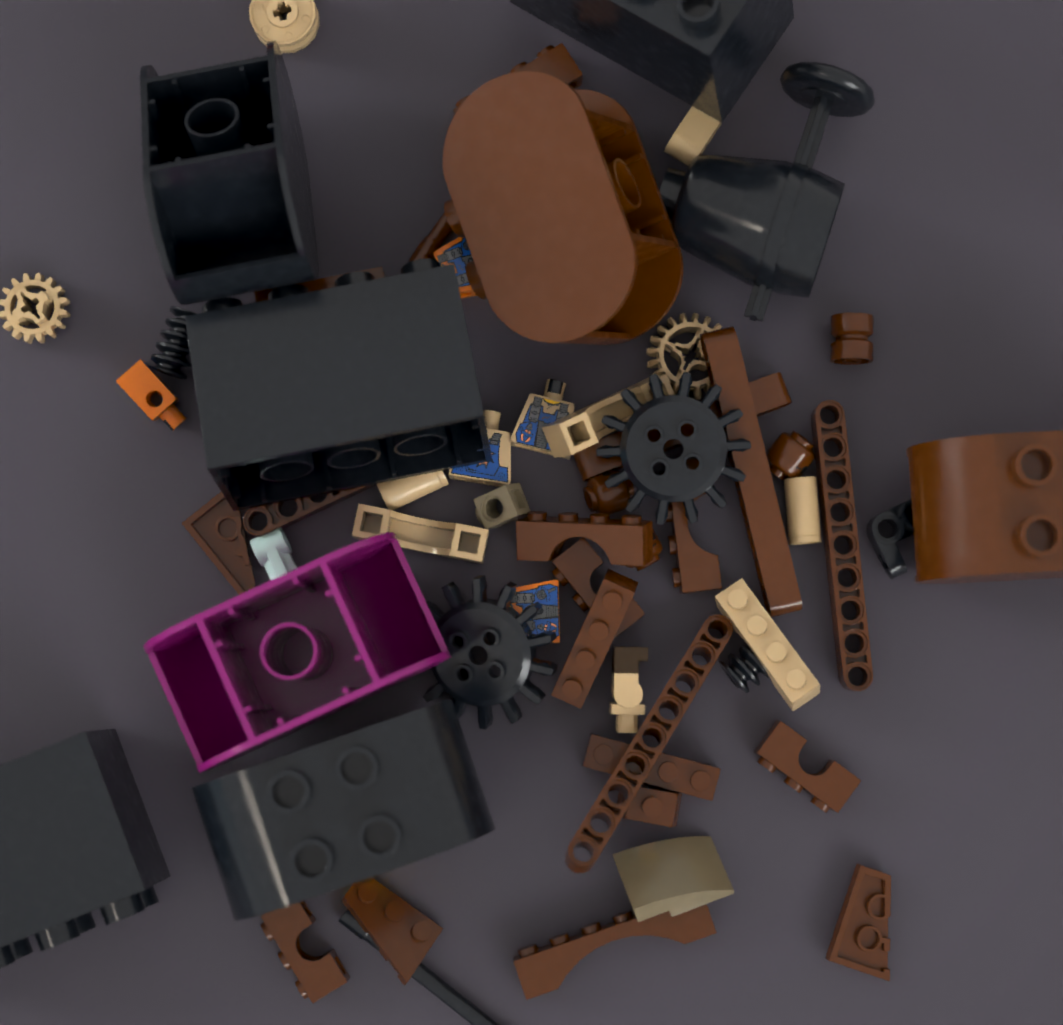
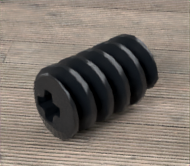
[149,306,196,379]
[719,646,770,693]

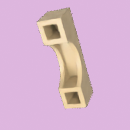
[542,374,675,458]
[352,503,489,564]
[715,578,820,711]

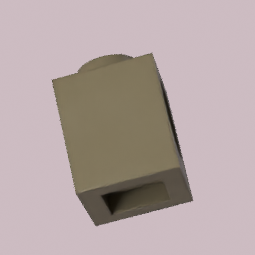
[473,483,531,529]

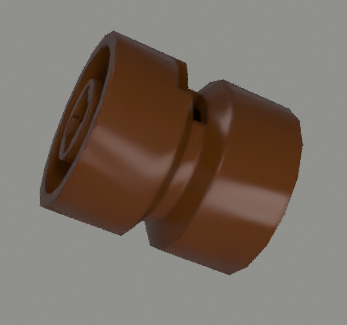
[830,312,873,365]

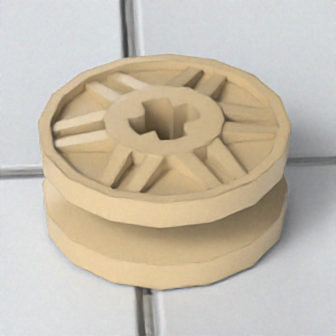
[249,0,320,53]

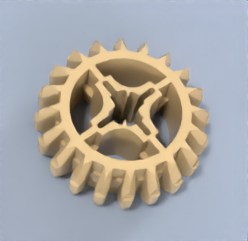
[646,313,722,400]

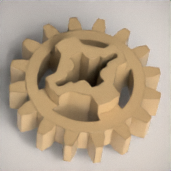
[0,273,71,344]

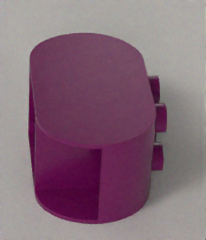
[143,532,451,774]

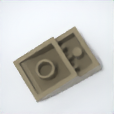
[612,836,734,922]

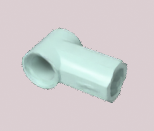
[250,528,297,580]

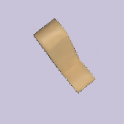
[664,106,722,166]

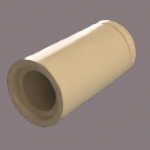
[376,471,449,510]
[784,476,822,545]

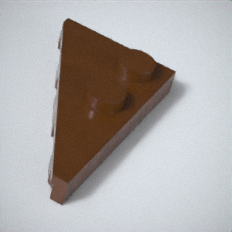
[182,492,256,595]

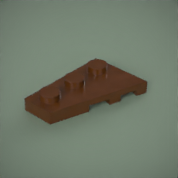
[825,863,891,981]
[342,877,443,986]

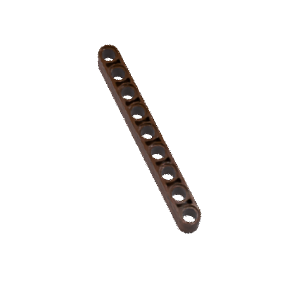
[700,326,803,618]
[811,400,873,691]
[565,614,733,873]

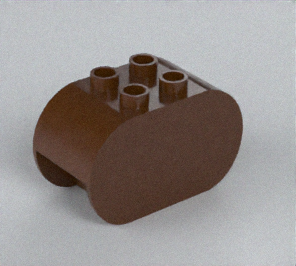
[443,71,683,345]
[906,430,1063,584]

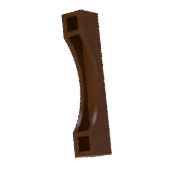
[513,904,717,1000]

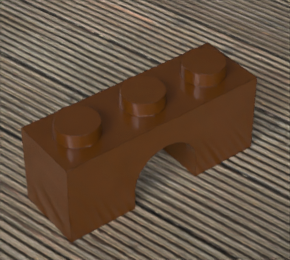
[551,537,645,639]
[754,720,861,813]
[261,901,350,1003]

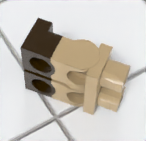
[609,646,648,733]

